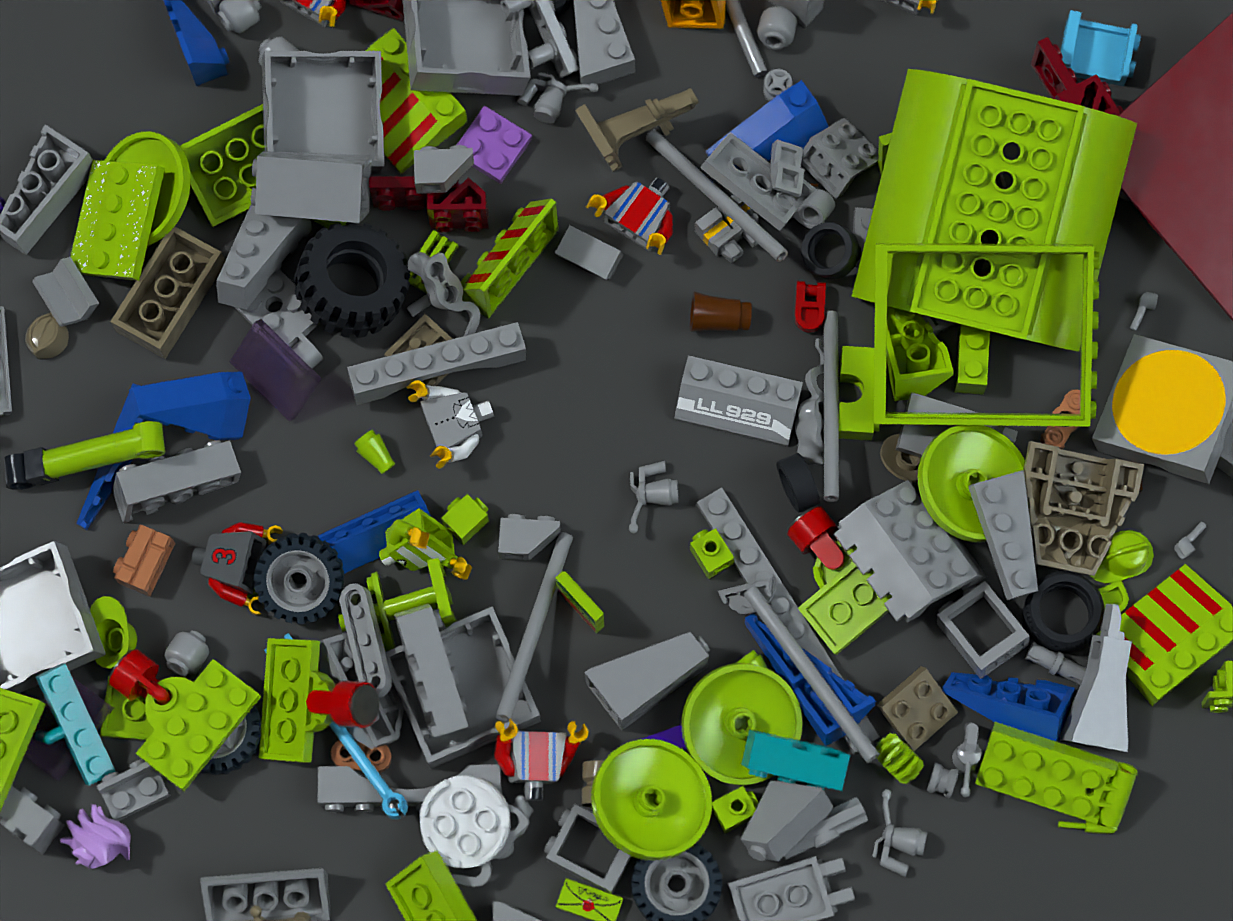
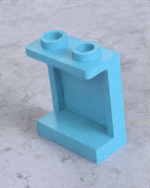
[1061,10,1141,87]

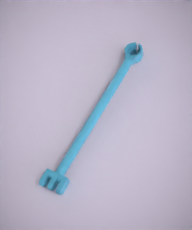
[264,633,408,820]

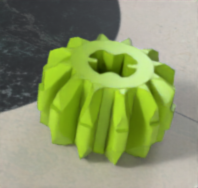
[875,733,924,784]

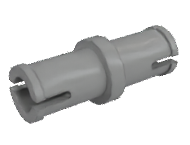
[1025,641,1087,685]

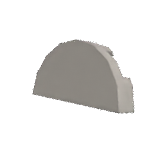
[718,577,776,614]

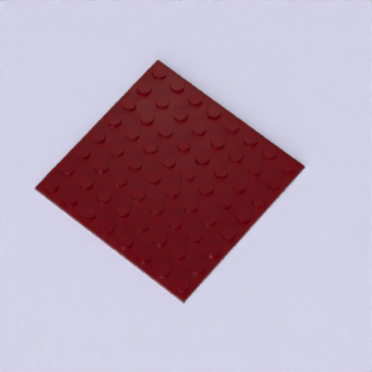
[1118,12,1233,321]

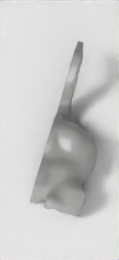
[408,252,480,336]
[794,338,824,465]
[452,796,534,887]

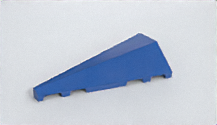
[76,383,149,530]
[745,614,876,746]

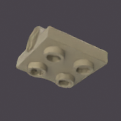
[384,314,452,386]
[877,666,958,751]

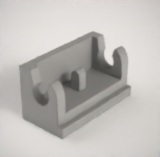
[555,225,623,280]

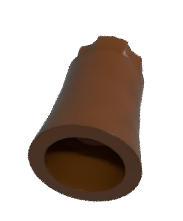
[690,292,752,332]

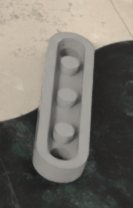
[340,583,392,698]

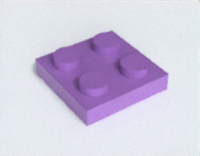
[457,106,532,184]

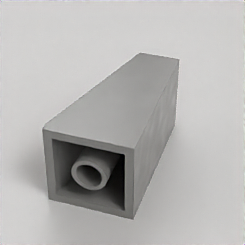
[251,151,372,223]
[585,632,710,731]

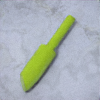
[1058,821,1117,834]

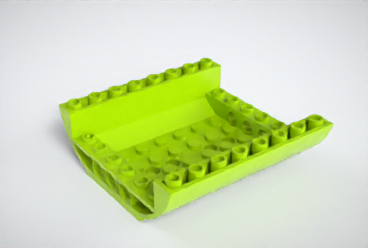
[852,69,1137,352]

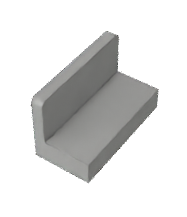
[32,257,99,327]

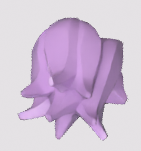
[60,804,131,869]

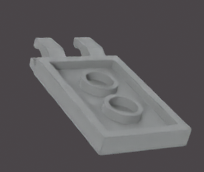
[895,392,1018,457]
[728,856,855,921]

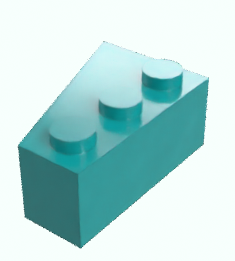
[741,729,850,791]

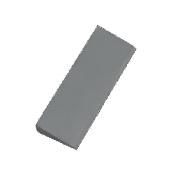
[200,868,330,921]

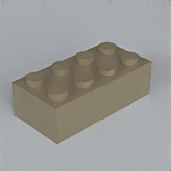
[110,226,225,359]

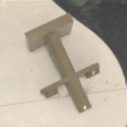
[575,88,699,172]

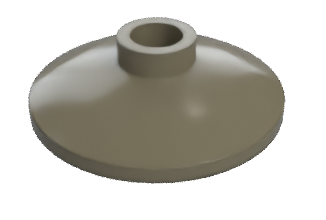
[880,434,921,482]

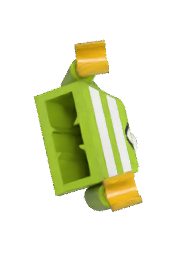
[379,508,472,580]

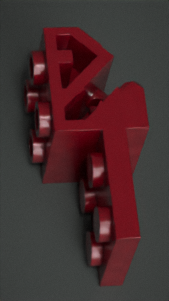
[1031,37,1124,116]
[369,176,489,232]

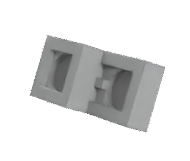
[771,140,805,197]

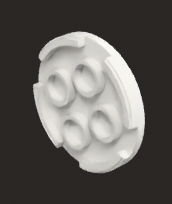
[419,775,511,868]

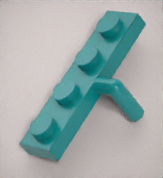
[35,663,116,786]

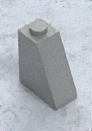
[741,780,833,862]

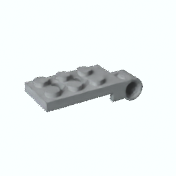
[700,132,835,231]
[216,269,323,378]

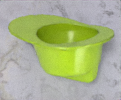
[1089,530,1154,583]
[90,596,138,668]

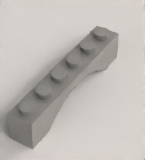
[347,322,526,405]
[318,765,502,812]

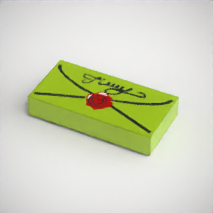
[556,878,623,921]

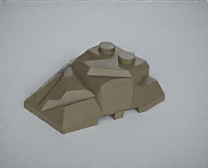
[1024,441,1144,576]

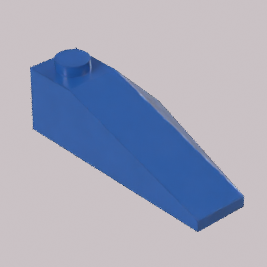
[163,0,230,86]
[706,80,829,170]
[129,372,251,440]
[942,672,1075,742]

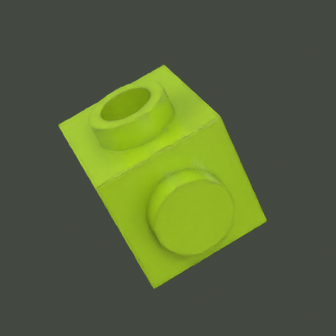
[441,494,489,545]
[690,528,734,579]
[712,786,759,834]

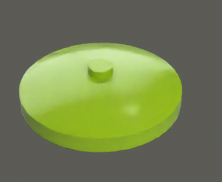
[104,131,191,246]
[918,425,1025,542]
[682,663,802,785]
[591,739,712,860]

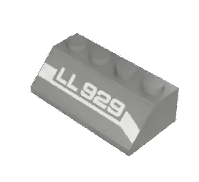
[674,355,803,447]

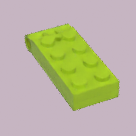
[975,722,1138,827]
[386,850,477,921]

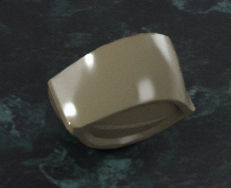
[25,312,69,359]

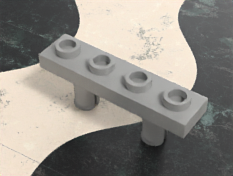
[500,0,579,78]

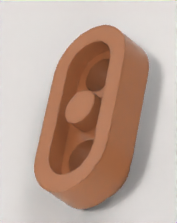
[331,739,392,773]

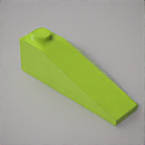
[874,303,954,401]

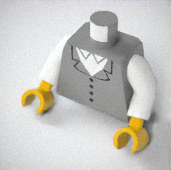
[406,380,494,469]

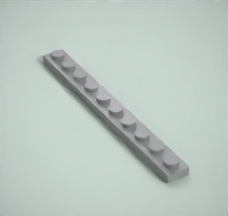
[696,487,880,754]

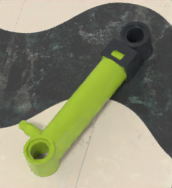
[4,421,165,490]

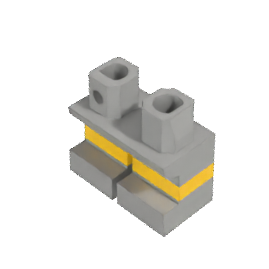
[695,195,759,263]

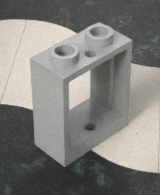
[937,581,1030,679]
[544,804,632,894]

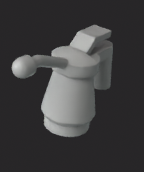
[517,72,599,124]
[629,461,679,533]
[952,722,982,797]
[872,789,927,877]

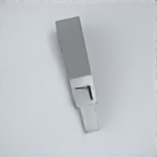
[1060,604,1132,752]

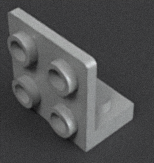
[801,118,878,199]

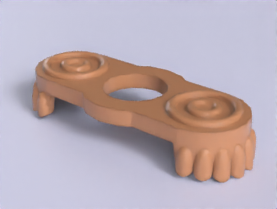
[1040,390,1080,450]

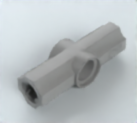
[783,797,868,860]

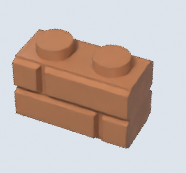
[113,525,176,596]

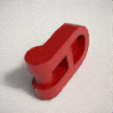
[795,281,826,333]

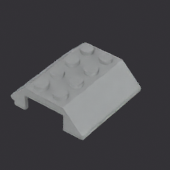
[834,480,987,622]

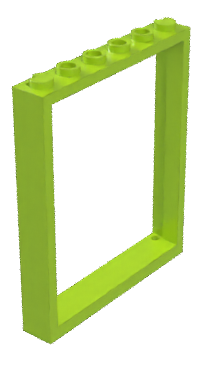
[873,243,1100,427]

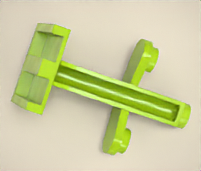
[338,558,457,651]

